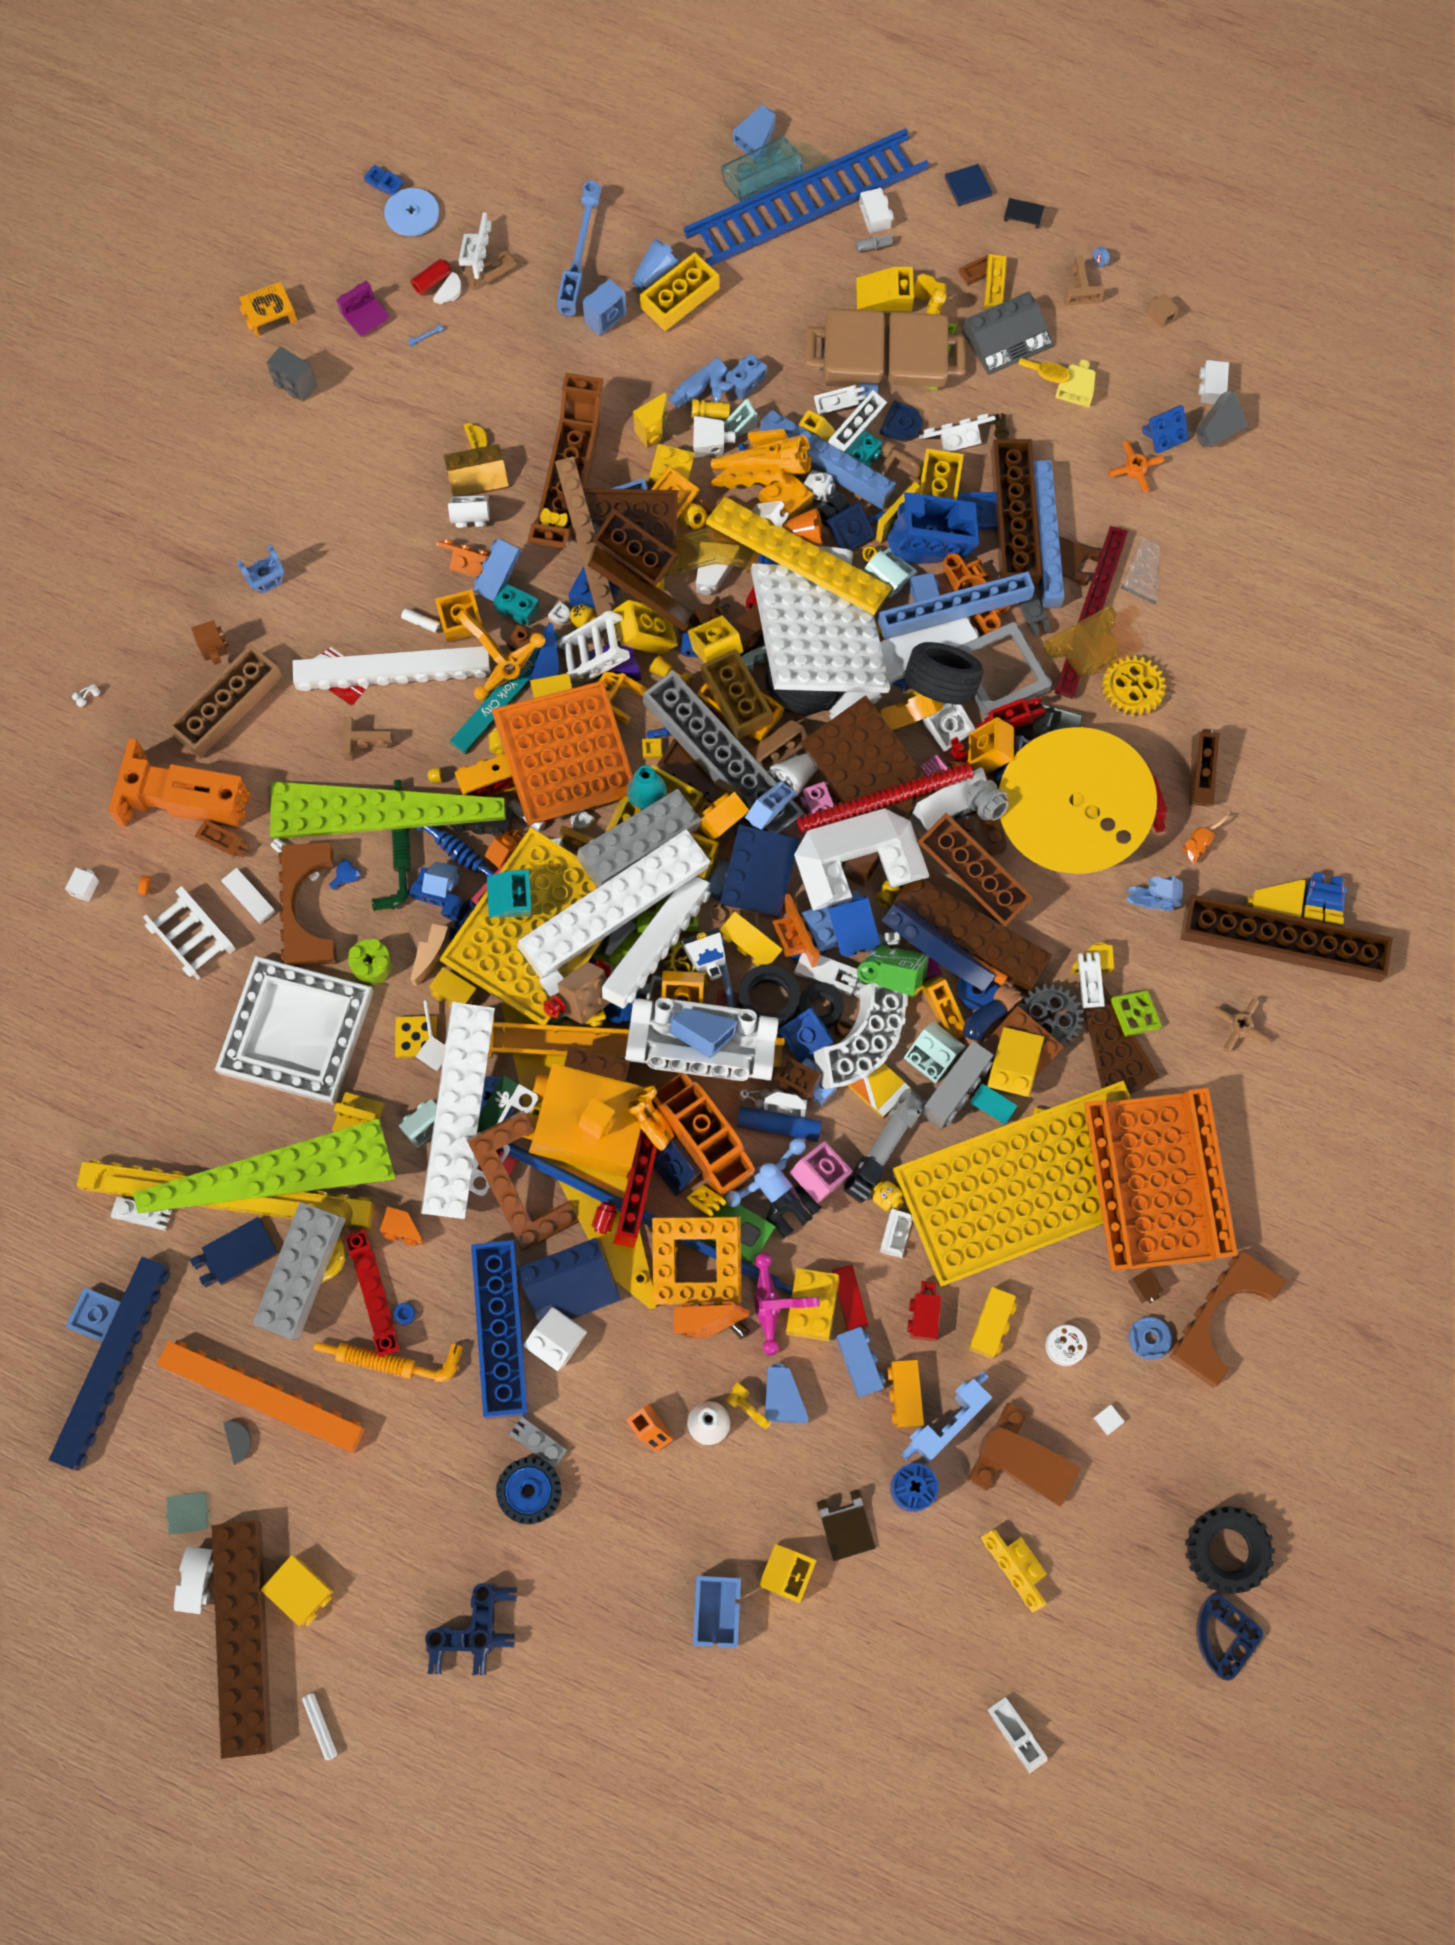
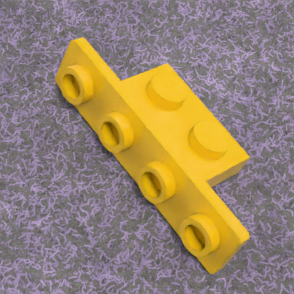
[981,1529,1047,1613]

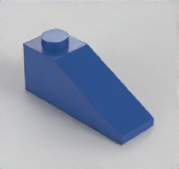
[528,622,560,681]

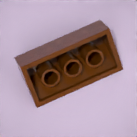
[592,509,679,587]

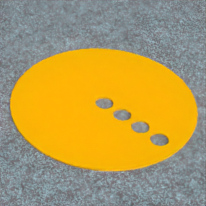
[999,727,1157,874]

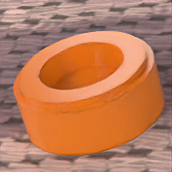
[138,875,151,896]

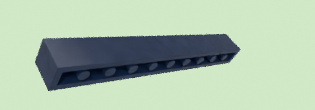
[49,1257,170,1471]

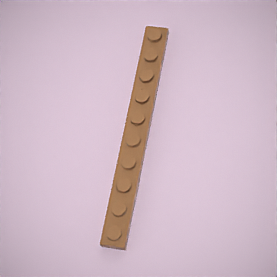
[555,456,619,642]

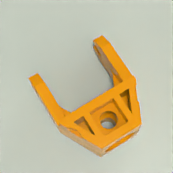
[598,672,647,725]

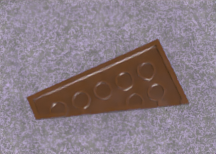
[562,488,678,549]
[1078,982,1160,1095]

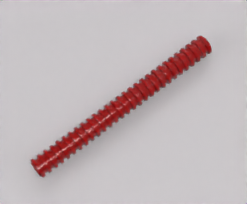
[797,761,974,834]

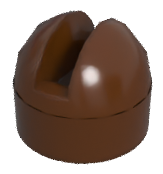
[835,1020,853,1038]

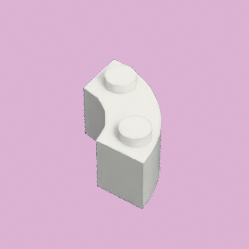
[174,1546,213,1614]

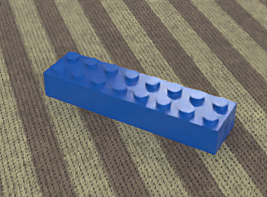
[471,1240,529,1419]

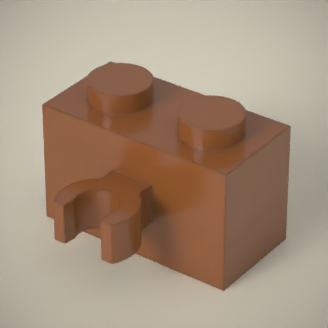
[191,620,229,665]

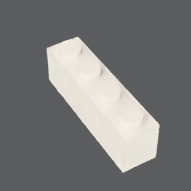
[827,390,887,452]

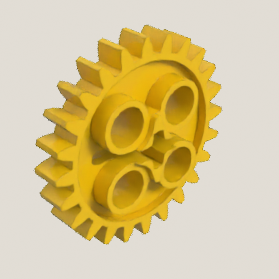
[1102,655,1166,717]

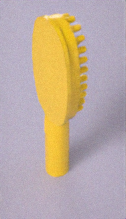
[1018,358,1071,383]

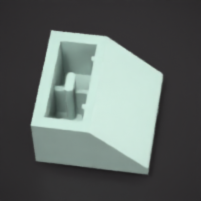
[904,1021,965,1084]

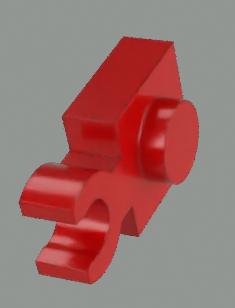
[950,736,968,762]

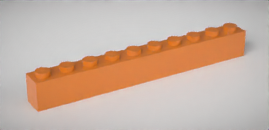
[156,1340,365,1453]

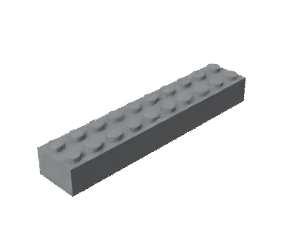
[643,670,804,835]

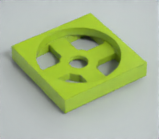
[1110,990,1162,1036]

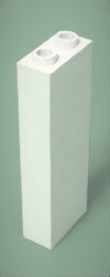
[880,616,979,685]

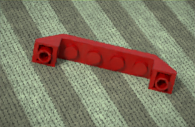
[344,1229,400,1358]

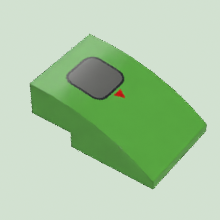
[705,1197,775,1263]

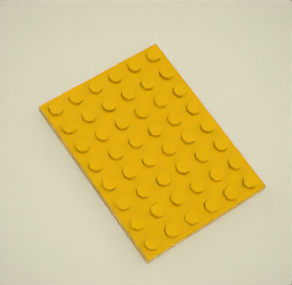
[440,827,604,1026]

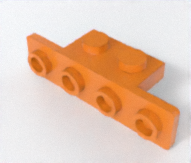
[436,538,490,577]
[772,894,820,968]

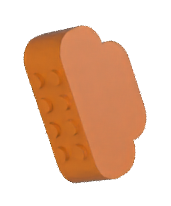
[651,1073,755,1198]

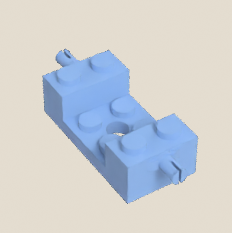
[901,1371,992,1463]

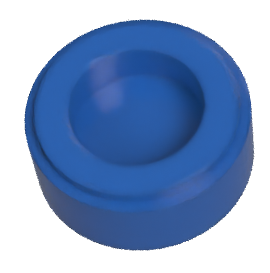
[394,1303,416,1325]

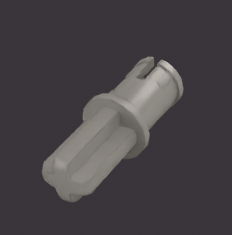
[856,235,893,253]

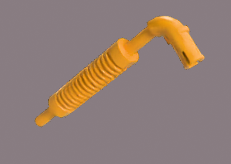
[313,1342,464,1382]

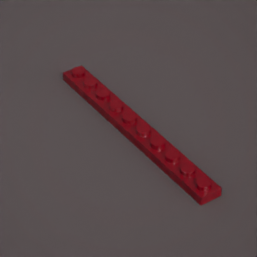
[1055,525,1128,699]

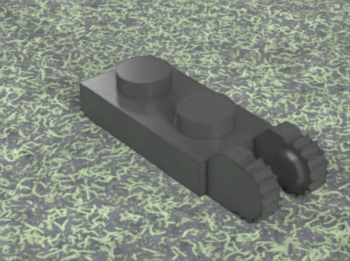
[1018,590,1052,637]

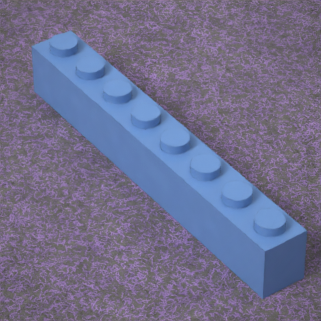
[760,410,896,510]
[1033,460,1064,609]
[878,572,1035,639]

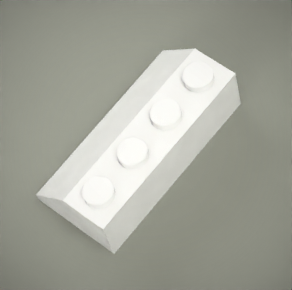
[909,767,986,837]

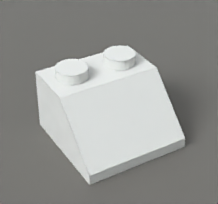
[523,1307,588,1371]

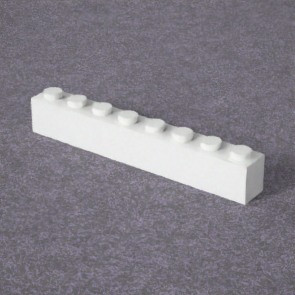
[602,876,711,1009]

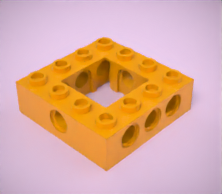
[652,1216,742,1304]

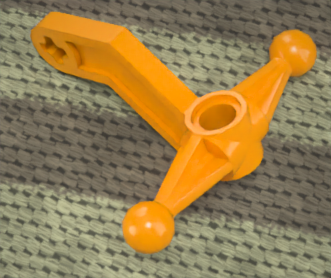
[456,609,545,701]

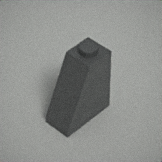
[1195,391,1248,447]

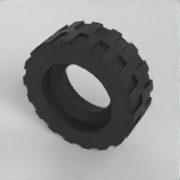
[798,983,844,1029]

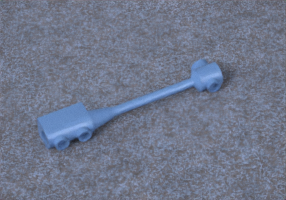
[557,181,602,316]

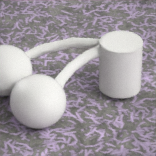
[72,684,101,707]
[738,1089,770,1109]

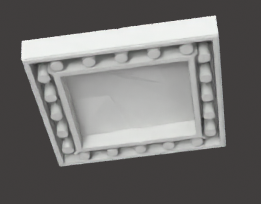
[215,956,374,1105]

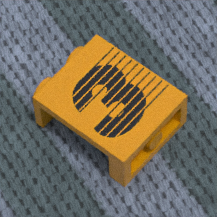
[239,281,297,337]

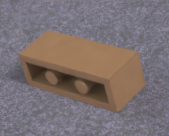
[748,720,808,772]

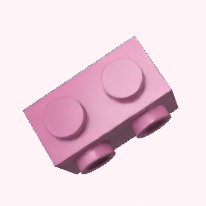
[799,782,838,828]

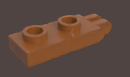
[195,819,250,858]

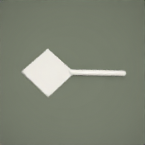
[416,1000,445,1071]

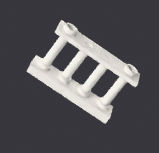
[556,611,630,688]
[143,886,236,980]

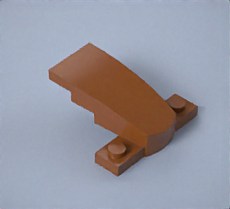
[967,1403,1081,1507]

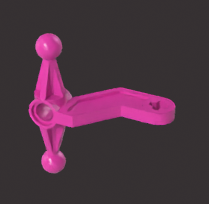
[754,1253,820,1356]

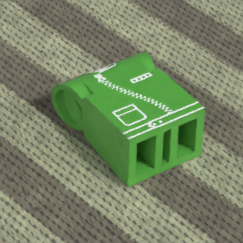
[857,944,929,996]

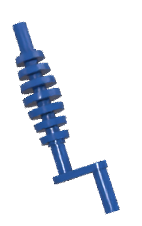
[417,826,495,877]

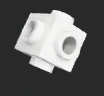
[804,470,835,501]

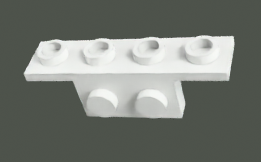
[459,213,491,279]
[919,413,995,452]

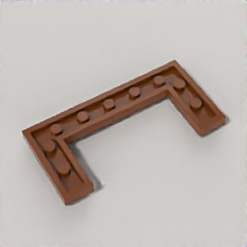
[467,1110,579,1250]

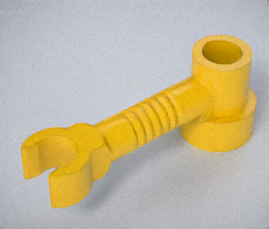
[725,1382,771,1430]

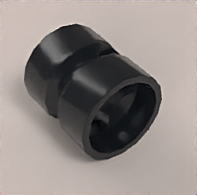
[815,492,850,528]

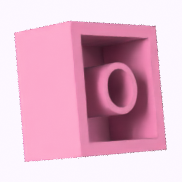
[789,1141,853,1203]

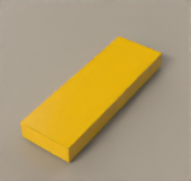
[984,254,1007,309]

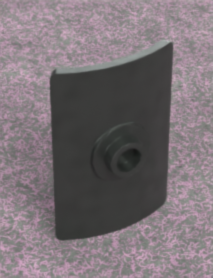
[1015,704,1082,740]

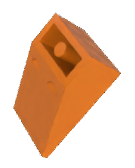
[673,1301,750,1339]

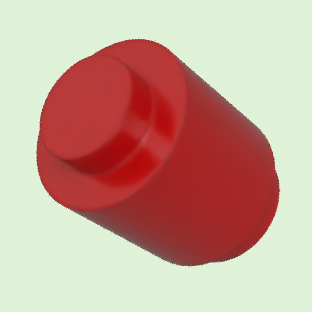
[591,1201,617,1234]

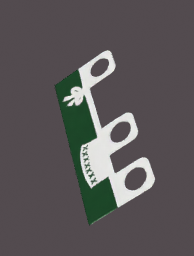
[469,1075,538,1196]

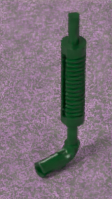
[372,779,411,911]

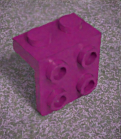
[336,280,390,337]

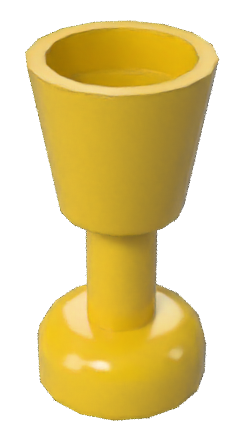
[649,655,692,686]

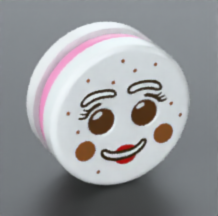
[1045,1325,1087,1366]

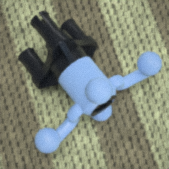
[724,1138,822,1239]

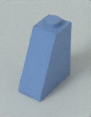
[733,104,775,163]
[670,1008,737,1058]
[765,1363,808,1424]

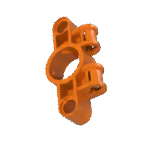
[943,553,1010,635]

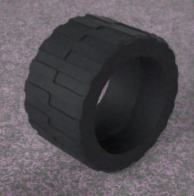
[738,964,800,1030]

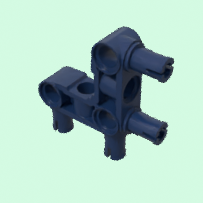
[425,1583,517,1675]

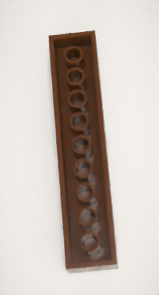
[1180,895,1393,982]
[212,1520,272,1759]

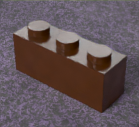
[564,1045,630,1082]

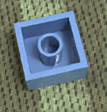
[583,279,627,336]

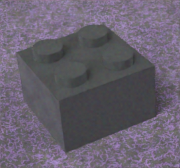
[267,346,317,401]

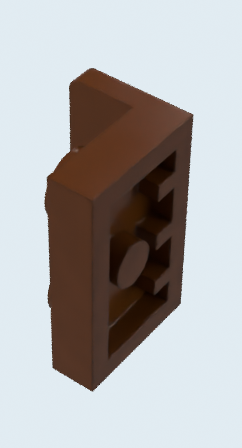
[774,1056,822,1100]

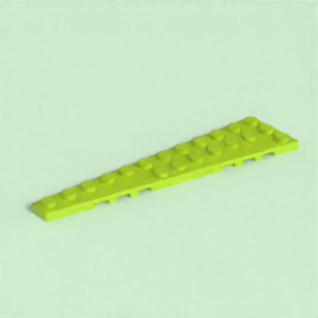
[270,781,506,840]
[133,1119,397,1214]

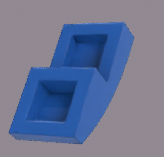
[364,165,404,195]

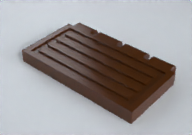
[657,738,721,804]

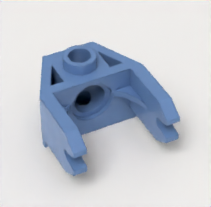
[236,544,285,594]
[1126,876,1183,911]

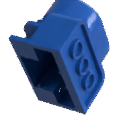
[888,492,979,564]

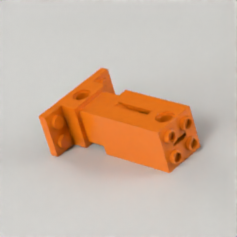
[108,738,250,828]

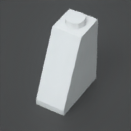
[696,542,739,595]

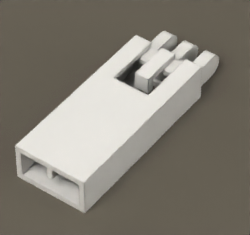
[794,953,868,998]

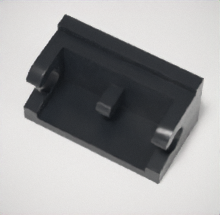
[1004,198,1044,229]

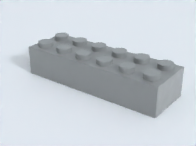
[576,789,701,888]
[252,1202,346,1340]

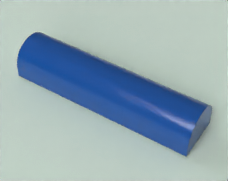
[736,1106,822,1142]

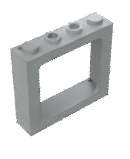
[957,622,1052,718]

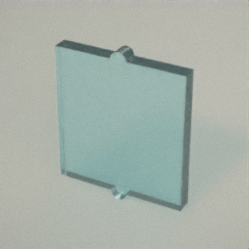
[165,1492,209,1535]

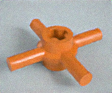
[1108,440,1164,492]

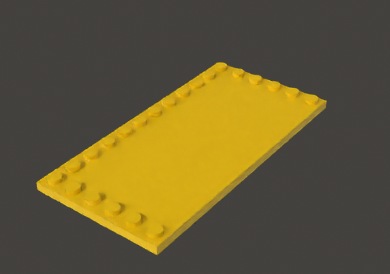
[892,1081,1131,1287]

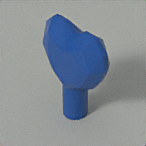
[328,859,361,890]

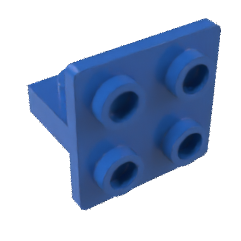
[1142,405,1189,453]

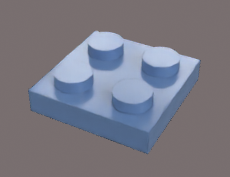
[65,1287,121,1342]

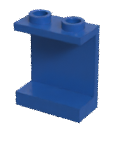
[828,895,881,957]

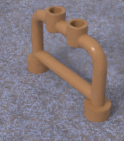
[853,442,921,511]

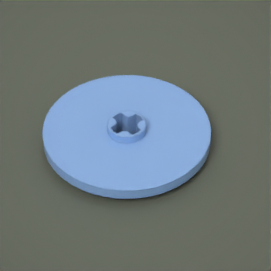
[384,188,439,236]

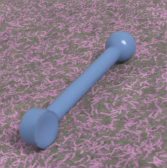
[408,325,444,346]

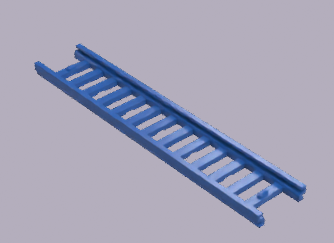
[684,128,929,266]

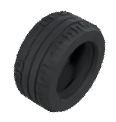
[904,642,984,705]
[765,666,839,714]

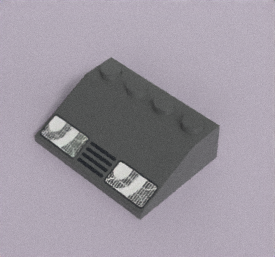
[962,291,1054,375]

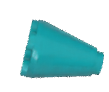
[627,765,667,810]

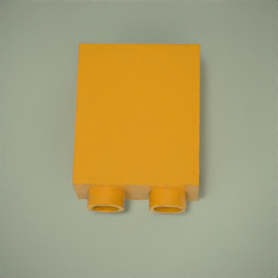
[522,1063,646,1178]

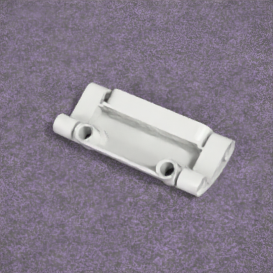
[625,998,779,1081]

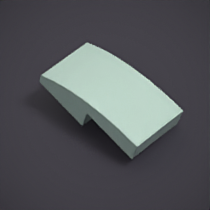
[741,645,768,672]

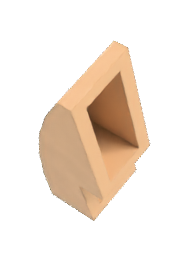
[410,924,450,986]

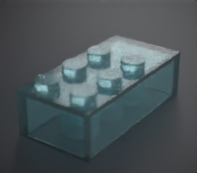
[720,136,804,202]

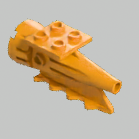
[711,429,811,489]

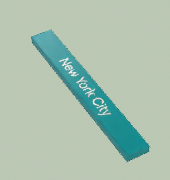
[450,632,561,754]

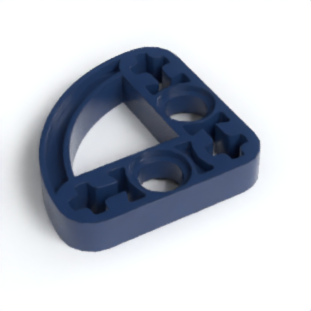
[1196,1594,1263,1681]

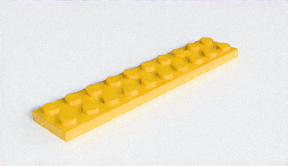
[706,497,892,615]

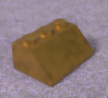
[444,444,509,496]

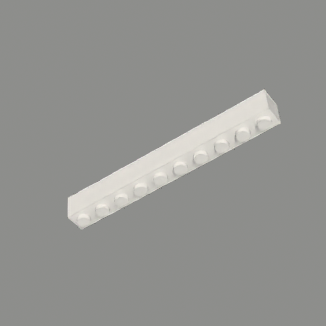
[293,646,491,691]

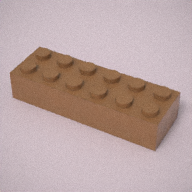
[167,644,283,759]

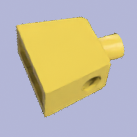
[1055,360,1096,407]

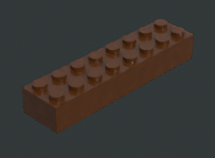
[991,439,1042,586]
[891,879,1052,993]

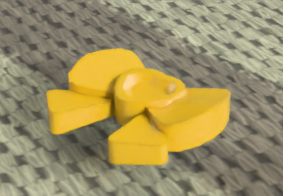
[540,508,568,528]

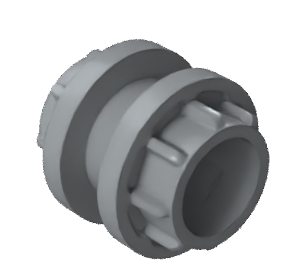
[966,779,1009,821]

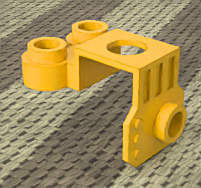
[913,274,946,314]

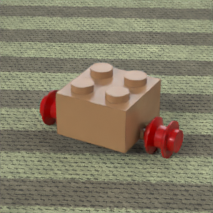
[543,960,611,1024]

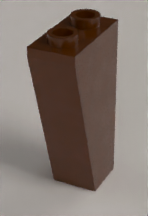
[1190,729,1220,807]

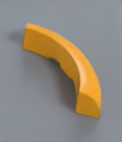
[878,694,943,730]

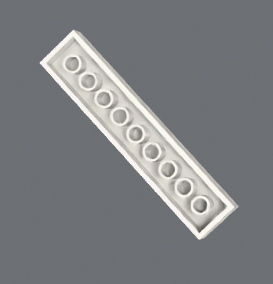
[518,829,710,979]
[421,1002,495,1219]

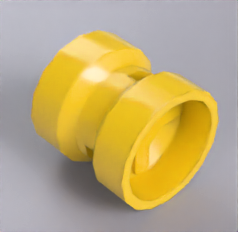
[875,880,901,909]

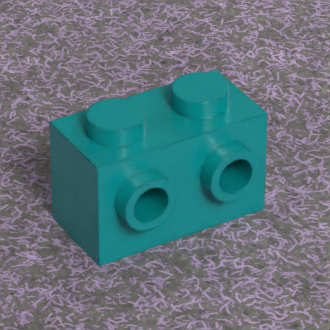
[844,430,882,468]
[493,583,540,626]

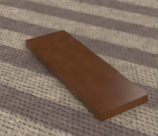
[587,545,691,631]

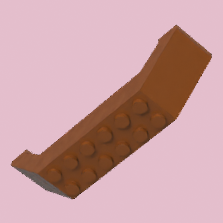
[528,373,603,549]

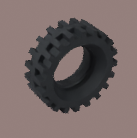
[1185,1506,1275,1594]

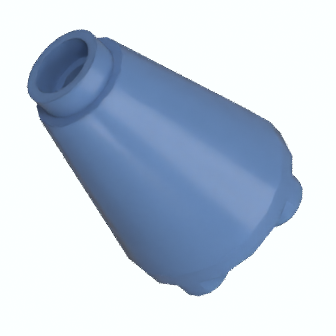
[631,238,682,292]

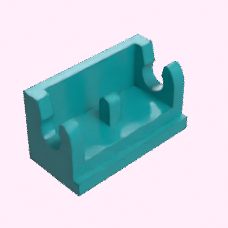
[970,1084,1017,1125]

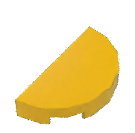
[463,423,488,449]

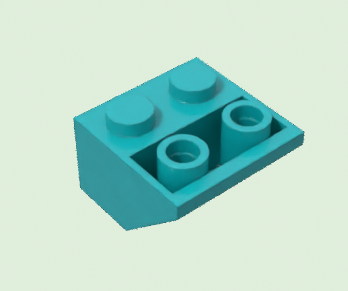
[487,870,531,918]

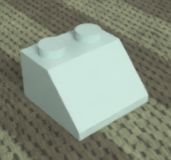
[399,1099,436,1148]

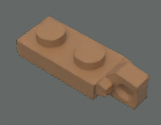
[467,251,517,289]

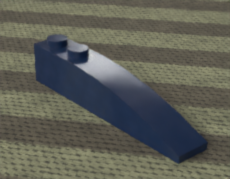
[882,901,996,992]

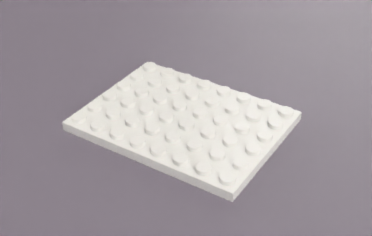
[751,564,890,693]

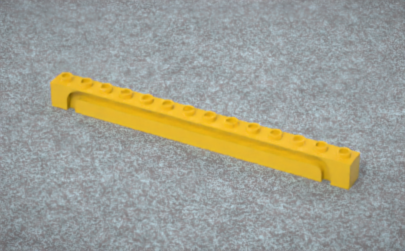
[77,1159,375,1230]

